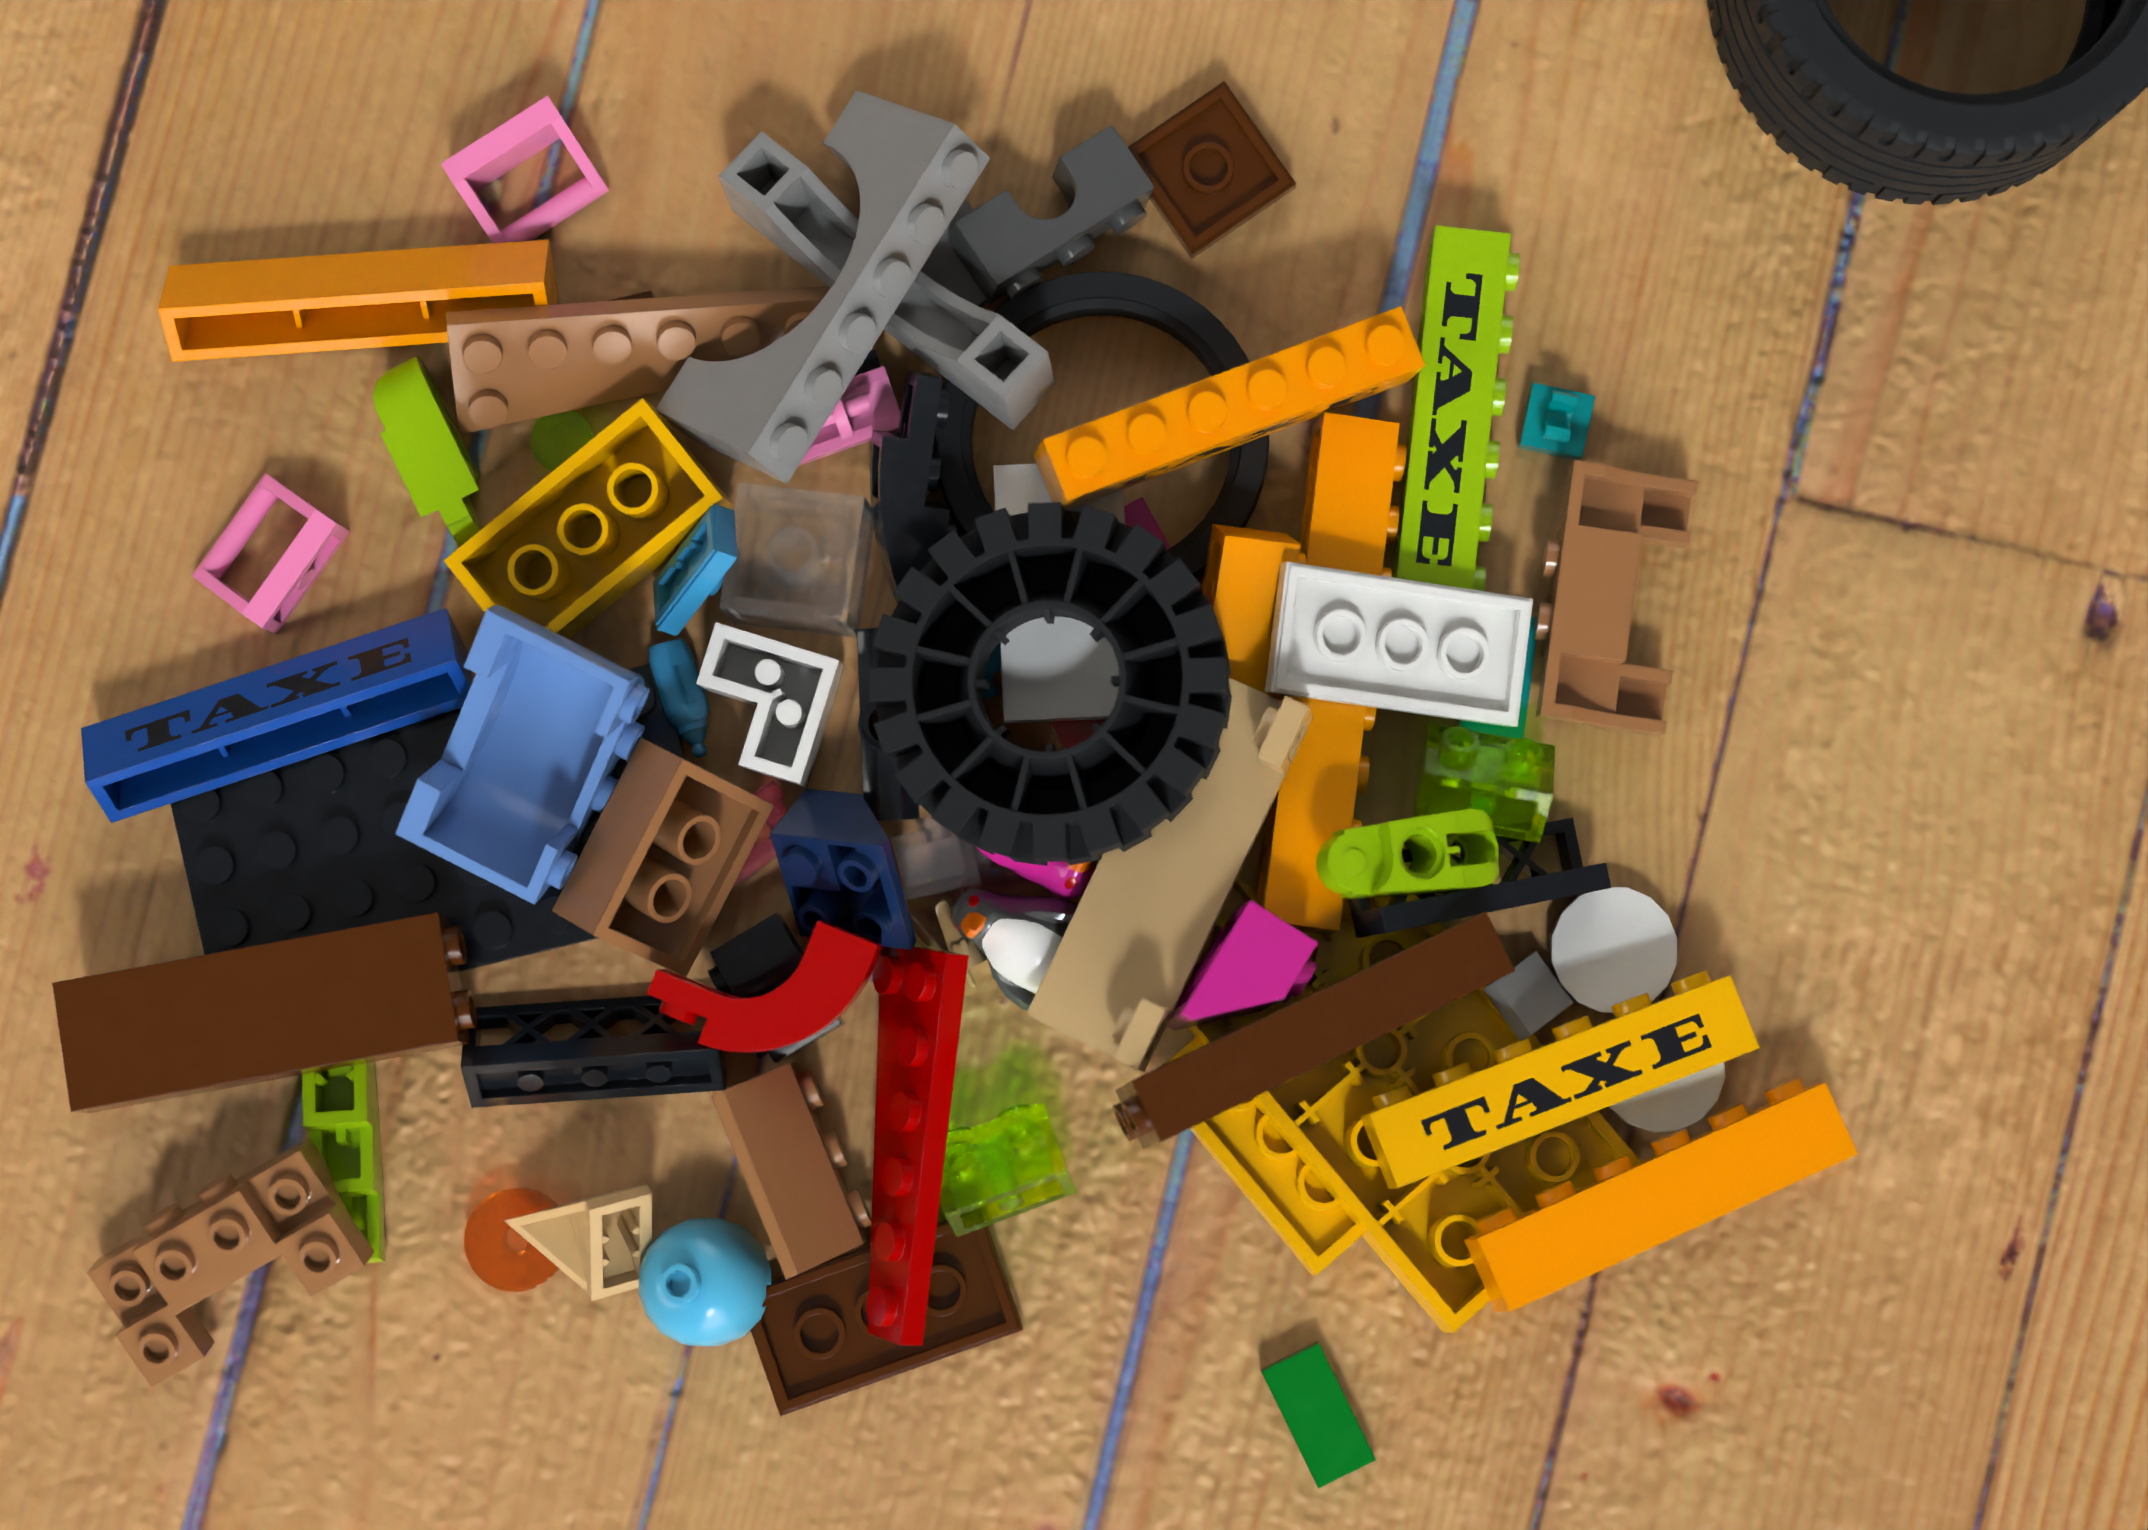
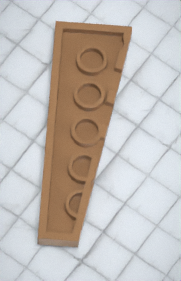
[446,286,830,434]

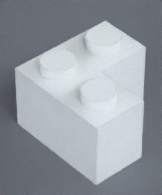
[696,622,844,788]

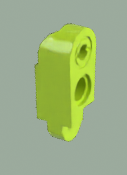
[372,356,482,547]
[1316,808,1500,899]

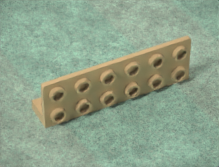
[1028,677,1313,1072]

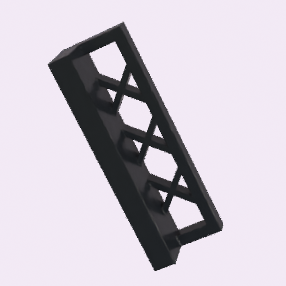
[1348,817,1611,939]
[460,995,727,1108]

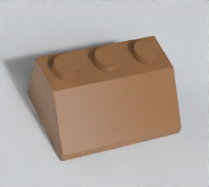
[552,738,774,977]
[711,1062,872,1279]

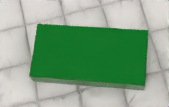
[1260,1341,1376,1489]

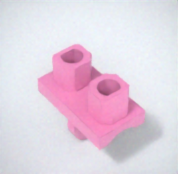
[799,366,901,466]

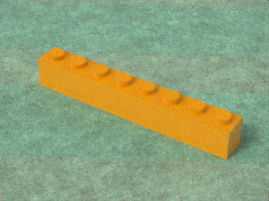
[1255,412,1407,935]

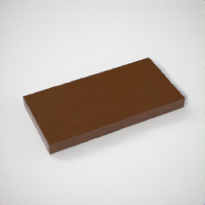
[751,1207,1023,1416]

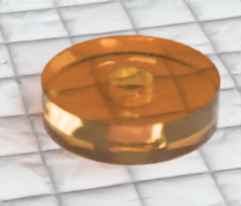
[464,1187,560,1292]

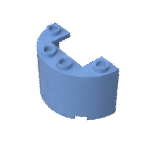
[395,605,649,905]

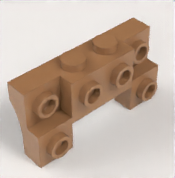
[1533,460,1698,737]
[87,1138,374,1387]

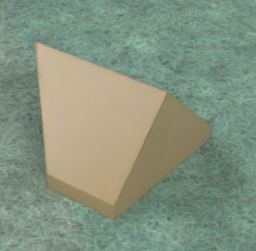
[503,1184,652,1301]

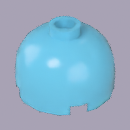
[638,1218,771,1346]

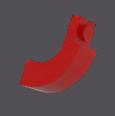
[647,921,883,1053]

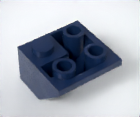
[770,788,917,950]

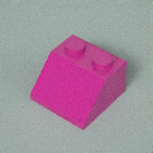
[1167,900,1318,1031]

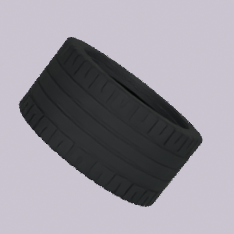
[1708,0,2148,205]

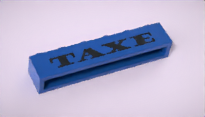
[81,608,473,823]

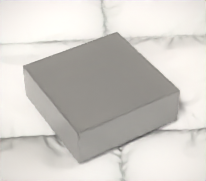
[1483,951,1573,1041]

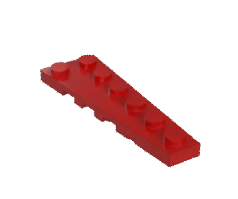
[866,945,969,1346]

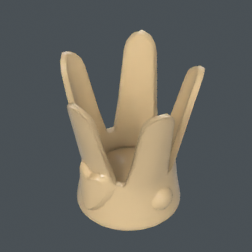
[909,888,987,987]

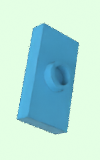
[653,504,738,636]

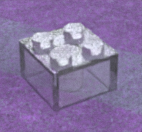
[720,482,874,638]

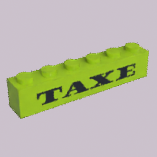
[1392,225,1520,591]

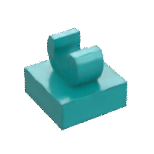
[1517,383,1595,460]

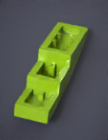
[302,1061,385,1263]

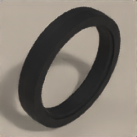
[934,271,1270,578]

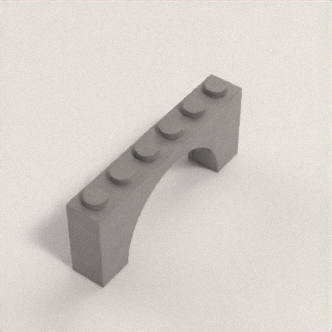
[655,90,990,484]

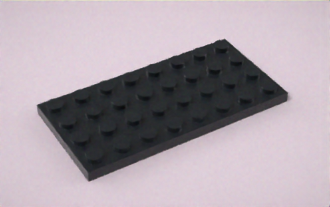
[171,664,687,972]

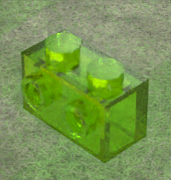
[1413,723,1555,843]
[940,1102,1077,1237]

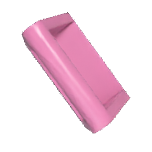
[441,95,609,243]
[192,473,350,634]

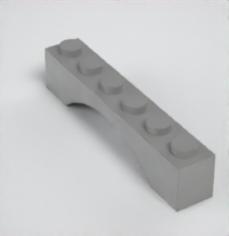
[718,131,1055,430]

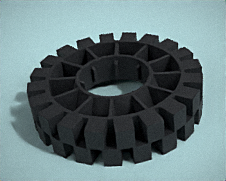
[869,502,1232,866]

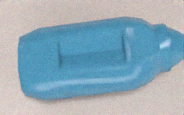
[648,639,709,758]

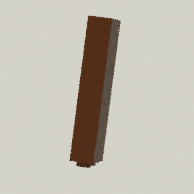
[1113,911,1515,1149]
[52,912,477,1113]

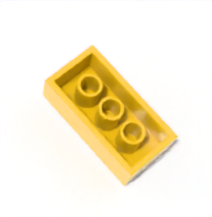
[443,398,734,639]

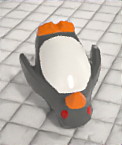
[951,888,1078,1011]

